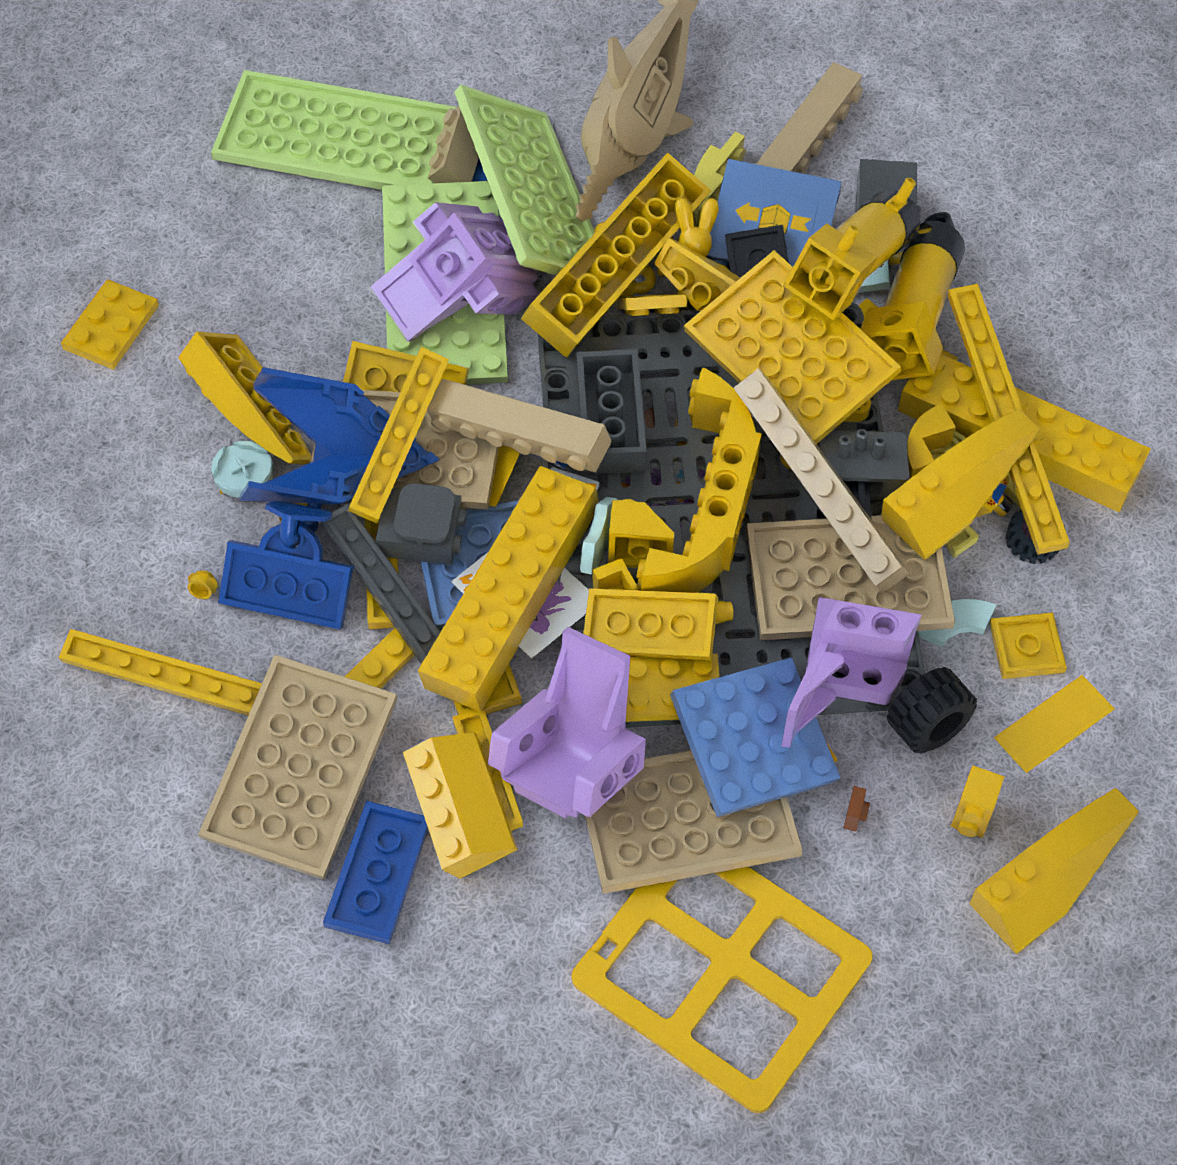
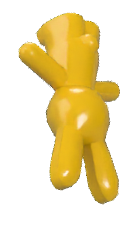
[657,198,729,302]

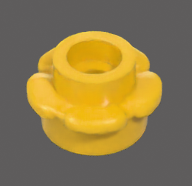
[187,570,218,599]

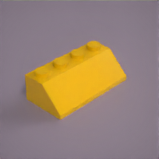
[403,732,518,879]

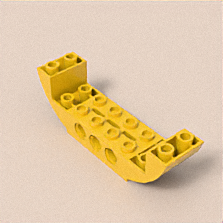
[636,368,762,593]

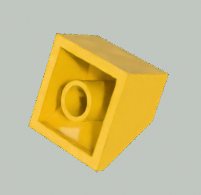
[608,499,674,568]

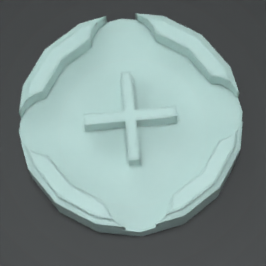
[211,441,274,498]

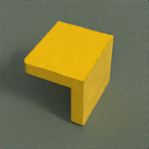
[592,558,638,590]

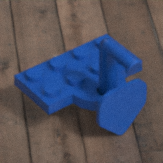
[218,501,353,629]

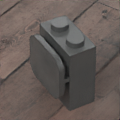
[855,159,917,213]
[376,483,467,565]

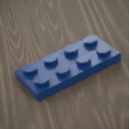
[323,801,429,945]

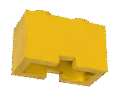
[951,765,1005,838]

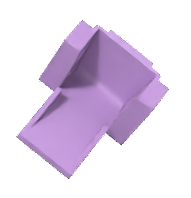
[371,202,539,341]
[781,597,921,748]
[488,627,646,819]

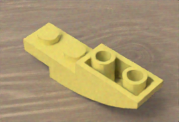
[693,131,746,227]

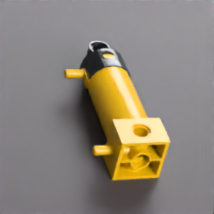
[783,178,921,320]
[860,212,965,380]

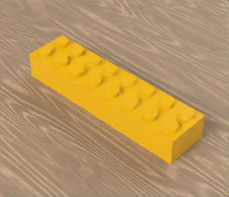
[521,152,712,358]
[898,354,1151,513]
[418,466,599,712]

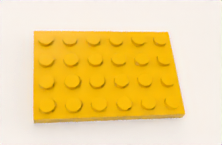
[684,250,901,444]

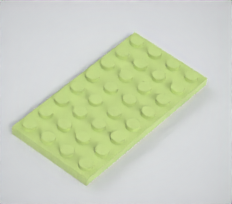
[211,70,456,190]
[454,84,594,275]
[382,181,508,384]

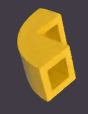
[907,403,956,479]

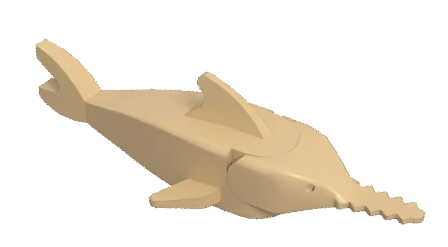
[575,0,699,222]

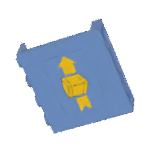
[706,159,842,270]

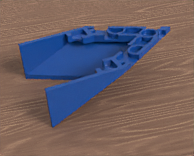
[239,367,440,505]

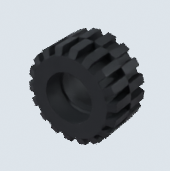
[887,667,977,754]

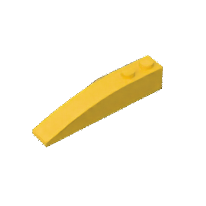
[654,238,741,311]
[178,331,312,464]
[881,409,1040,560]
[970,787,1139,955]

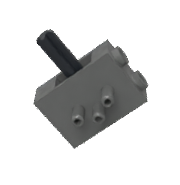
[817,429,909,520]

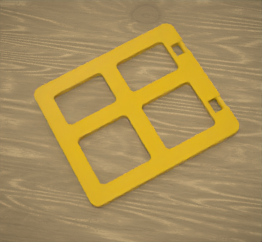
[571,867,872,1113]

